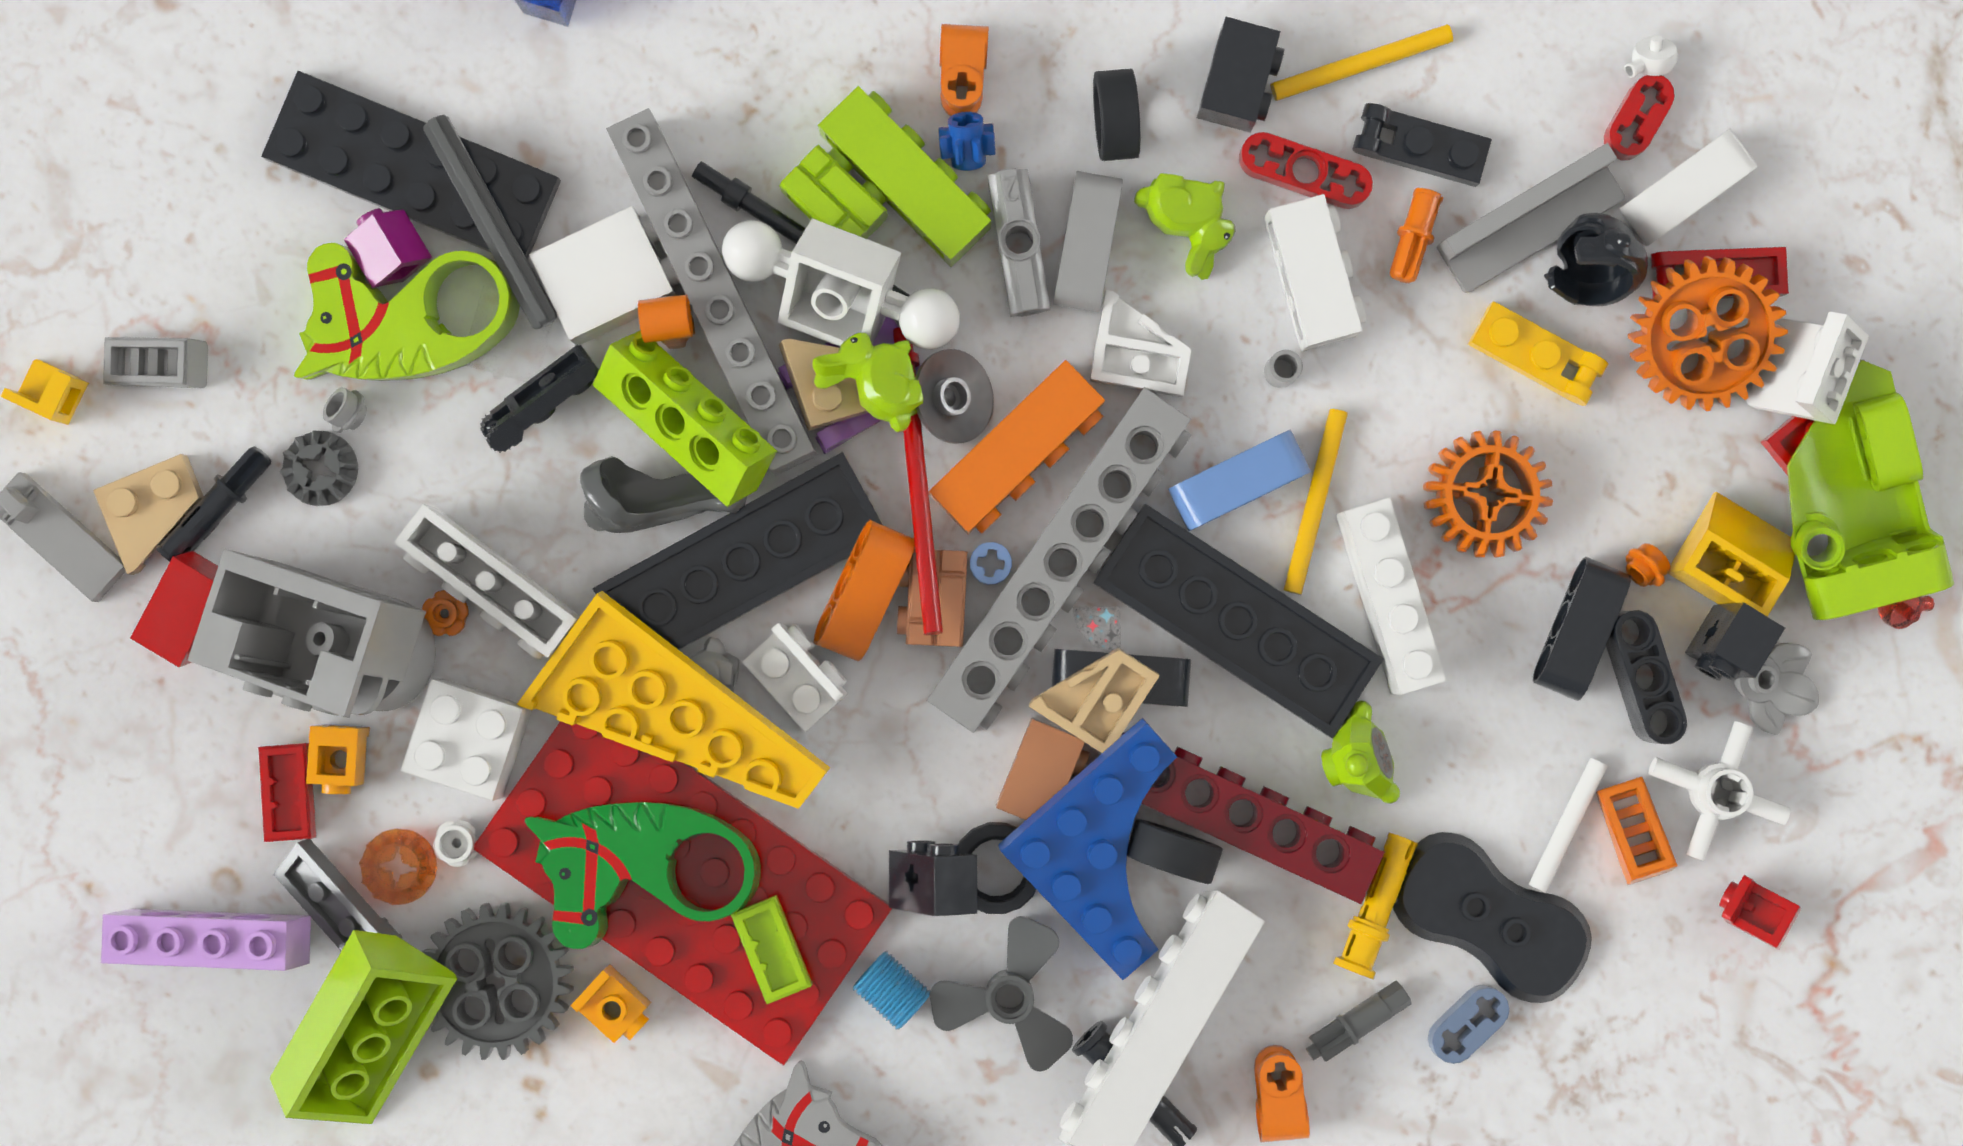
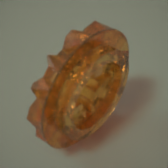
[359,829,437,905]

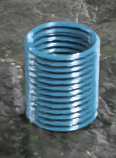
[853,951,930,1030]

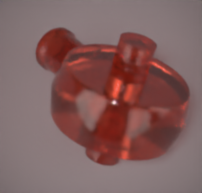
[1878,596,1935,629]

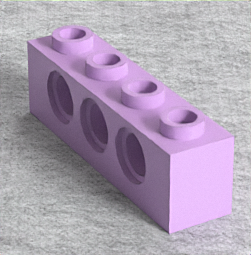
[101,909,311,971]

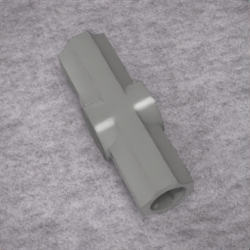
[987,168,1051,317]

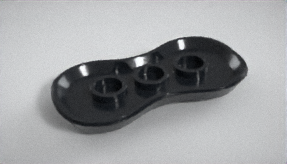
[1393,832,1592,1003]

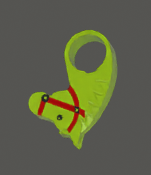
[294,243,520,381]

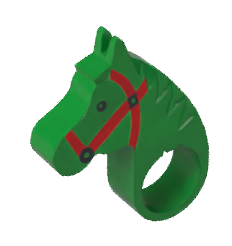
[525,802,761,949]

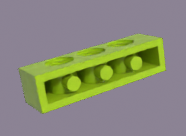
[593,330,777,507]

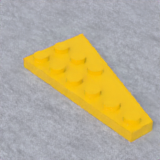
[516,591,831,809]

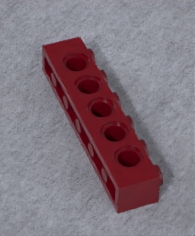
[1120,732,1385,904]

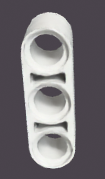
[1619,128,1758,246]

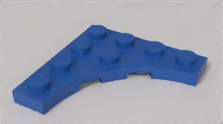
[998,718,1177,980]

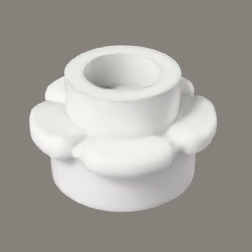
[433,820,478,867]

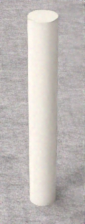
[1528,758,1608,893]

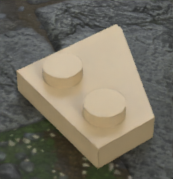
[779,339,869,431]

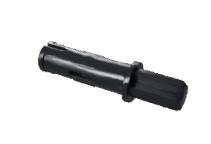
[156,446,271,562]

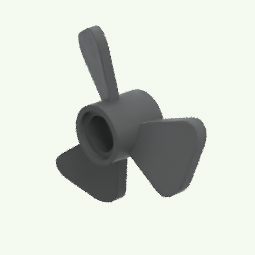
[930,916,1073,1072]

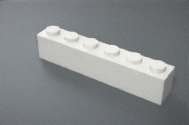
[1058,890,1265,1146]

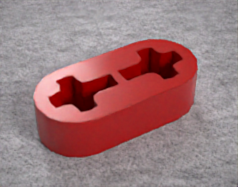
[1604,75,1675,160]

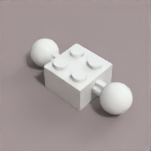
[721,218,960,350]

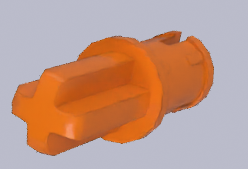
[1389,188,1443,284]

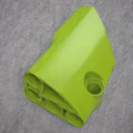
[1787,360,1954,620]

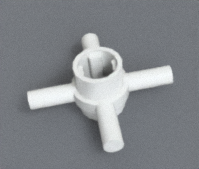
[1649,721,1791,861]

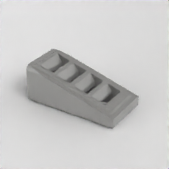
[103,337,208,388]

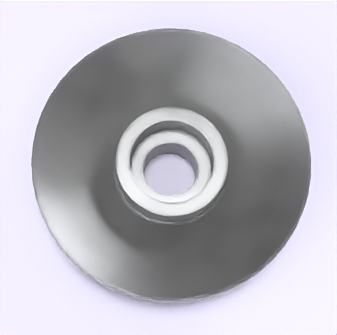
[915,349,993,444]

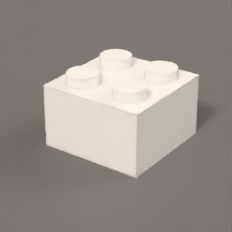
[400,679,532,801]

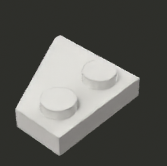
[1090,290,1192,397]

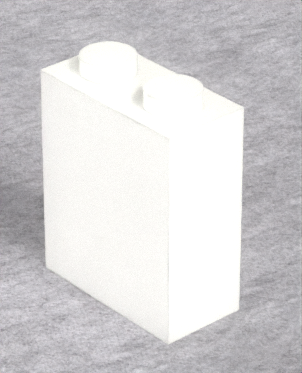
[529,206,680,345]

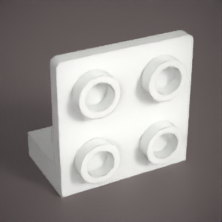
[1747,312,1869,424]
[742,623,848,732]

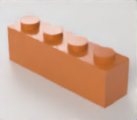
[928,360,1106,535]

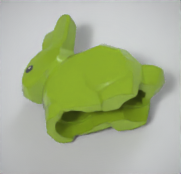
[1134,173,1236,280]
[813,333,924,432]

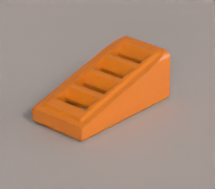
[1596,777,1678,885]

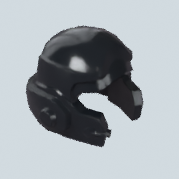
[1544,213,1648,307]

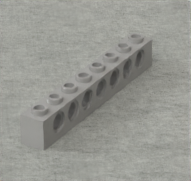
[606,108,818,476]
[926,387,1191,733]

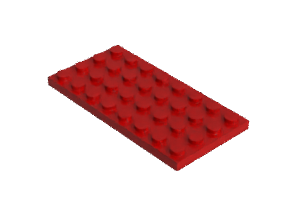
[474,721,892,1066]

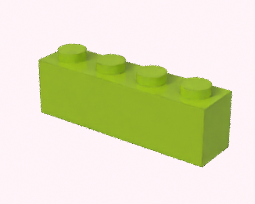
[818,86,991,267]

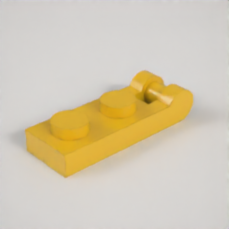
[1467,301,1608,406]

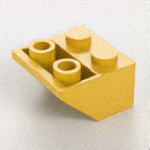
[1668,492,1795,617]

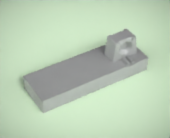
[0,472,126,602]

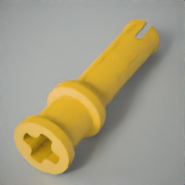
[1333,832,1418,980]

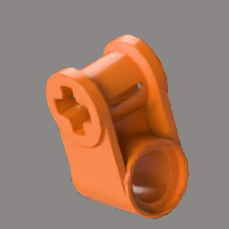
[940,24,989,116]
[1254,1045,1310,1143]

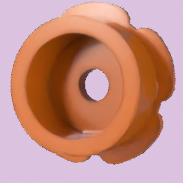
[1626,543,1671,587]
[422,590,469,636]

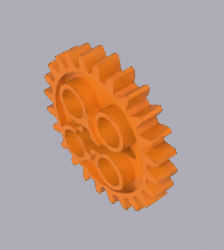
[1628,256,1788,411]

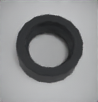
[1093,68,1141,161]
[1127,819,1223,884]
[958,822,1037,914]

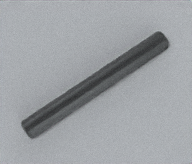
[423,115,557,329]

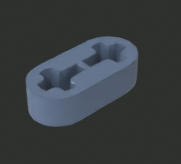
[1428,985,1509,1064]

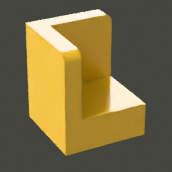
[0,359,89,425]

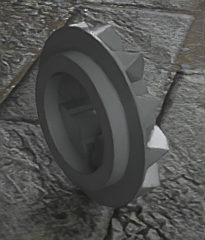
[280,430,358,506]

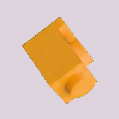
[306,725,370,794]
[571,964,652,1043]

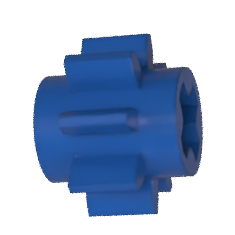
[938,112,996,171]

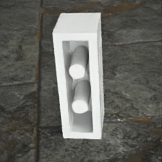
[1264,194,1366,352]

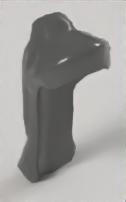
[580,456,747,533]

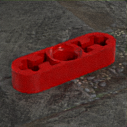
[1239,132,1373,209]

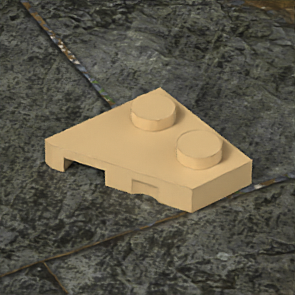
[93,454,204,575]
[1029,648,1160,753]

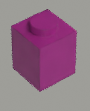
[344,208,432,288]

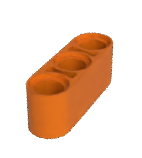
[814,520,915,661]

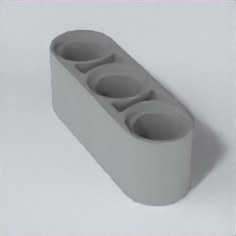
[1053,171,1123,313]

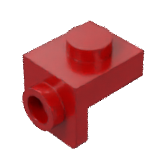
[1719,875,1802,950]

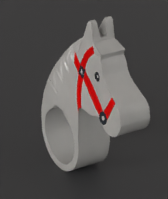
[733,1060,882,1146]

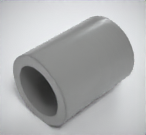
[1264,350,1303,388]

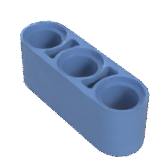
[1168,429,1311,531]

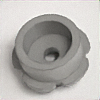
[323,387,367,433]

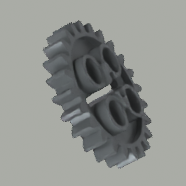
[422,902,574,1060]

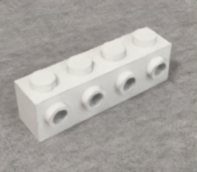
[394,504,580,660]

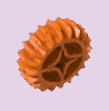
[1423,430,1553,558]

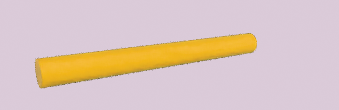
[1270,24,1453,101]
[1283,409,1348,595]

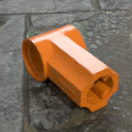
[638,294,695,349]

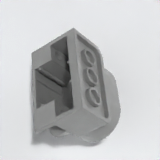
[188,549,436,718]

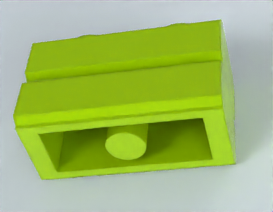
[779,144,888,239]

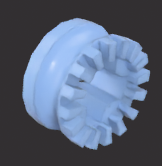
[970,542,1012,585]

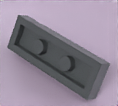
[273,839,403,951]

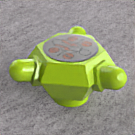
[1321,701,1400,804]

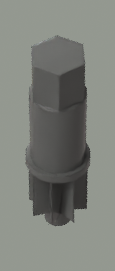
[1306,980,1412,1062]

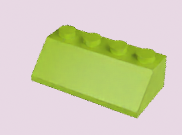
[270,930,457,1124]

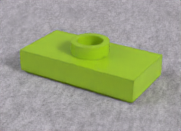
[731,895,812,1004]

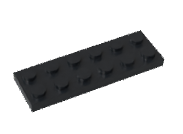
[261,70,561,260]
[592,452,883,650]
[1093,504,1384,738]

